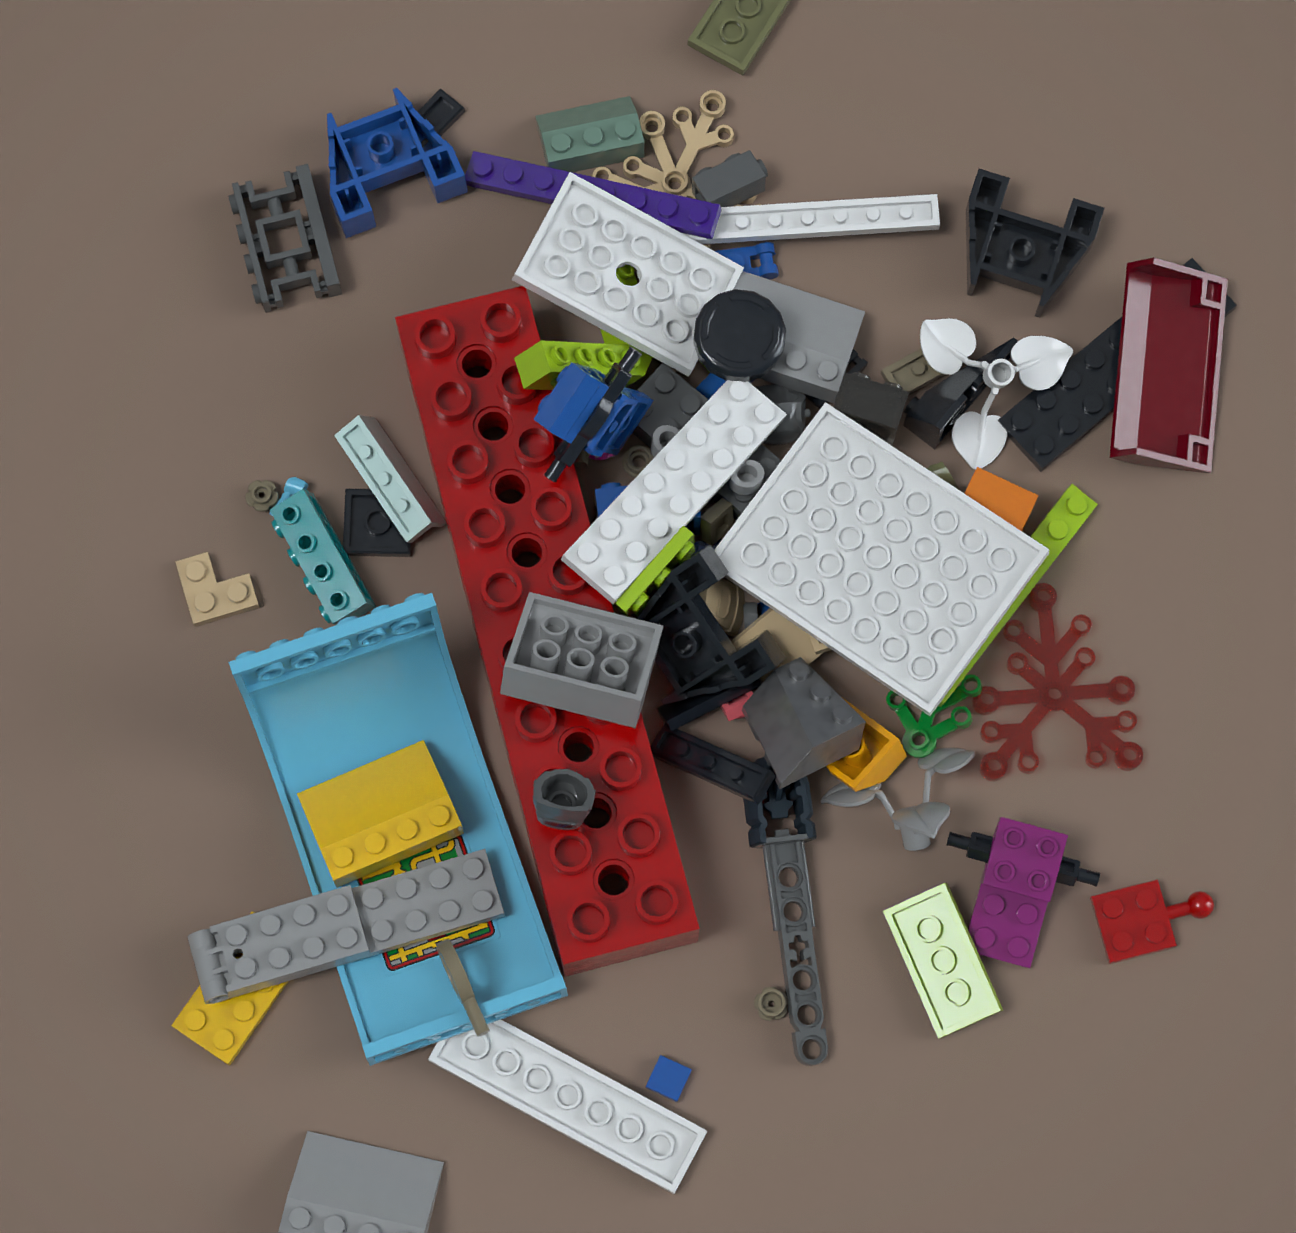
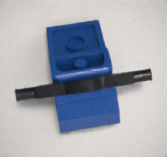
[534,347,654,483]

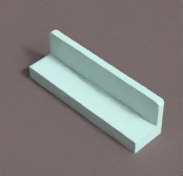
[334,415,446,543]

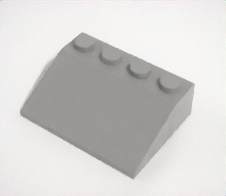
[733,271,865,403]
[500,592,663,728]
[278,1131,444,1233]

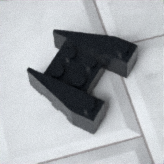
[966,168,1105,317]
[636,544,786,704]

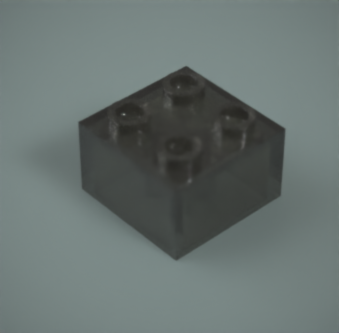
[834,372,909,446]

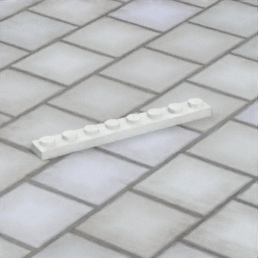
[682,194,940,244]

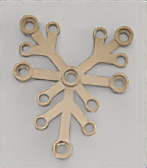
[592,90,761,248]

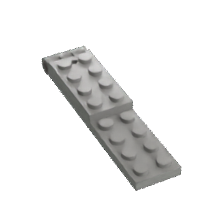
[187,849,505,1004]

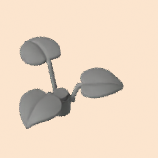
[821,748,975,851]

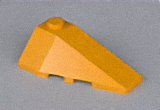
[826,697,907,792]

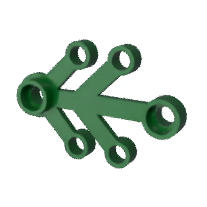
[886,674,982,758]

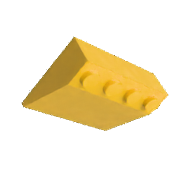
[297,740,464,888]

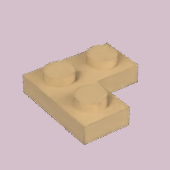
[176,552,260,627]

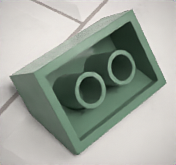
[535,96,645,172]

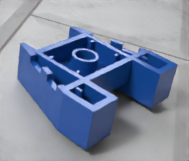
[327,88,468,238]

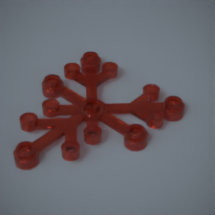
[972,583,1143,781]

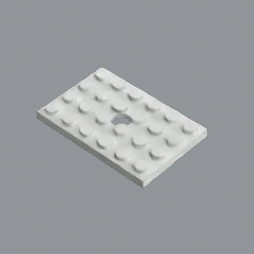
[512,172,744,377]

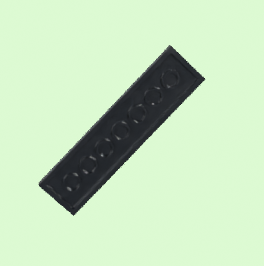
[998,258,1237,472]

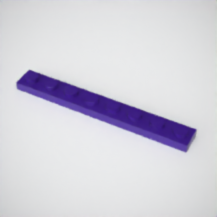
[465,151,722,239]

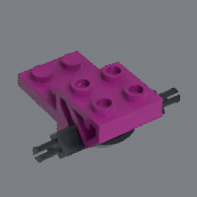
[946,817,1100,968]

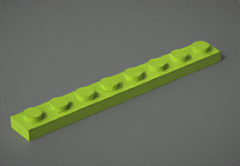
[939,484,1098,707]

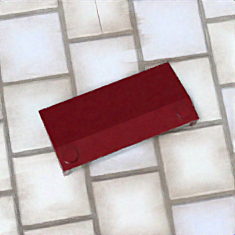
[1109,257,1228,473]

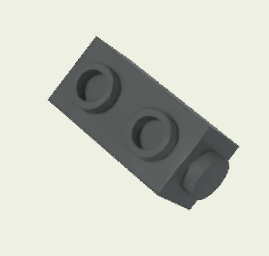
[692,150,768,207]

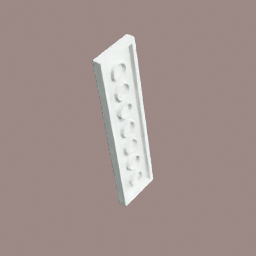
[561,380,787,604]
[428,1020,707,1194]

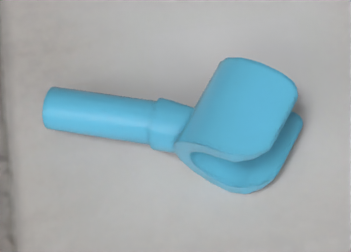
[269,477,308,516]

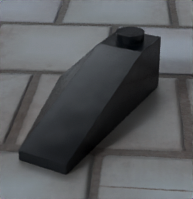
[903,337,1018,450]

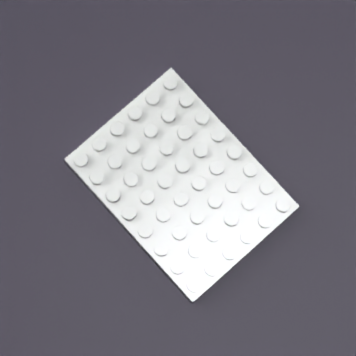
[714,402,1049,716]

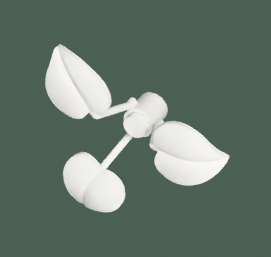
[920,318,1073,470]

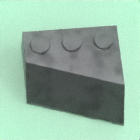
[742,657,866,789]

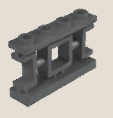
[228,164,342,313]

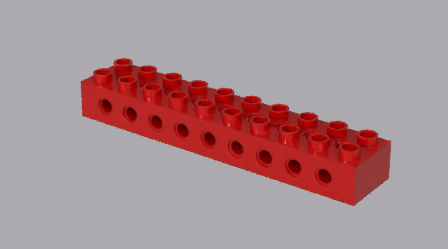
[395,286,700,977]

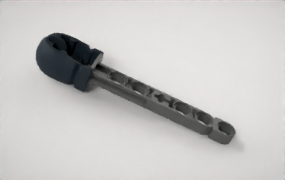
[743,757,828,1066]

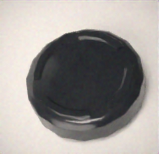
[693,289,786,382]

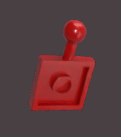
[1090,879,1214,964]

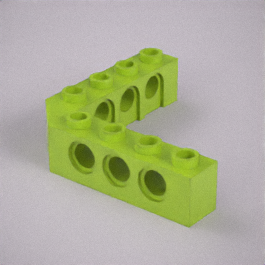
[514,264,653,390]

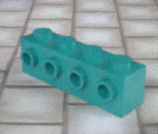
[270,489,377,625]

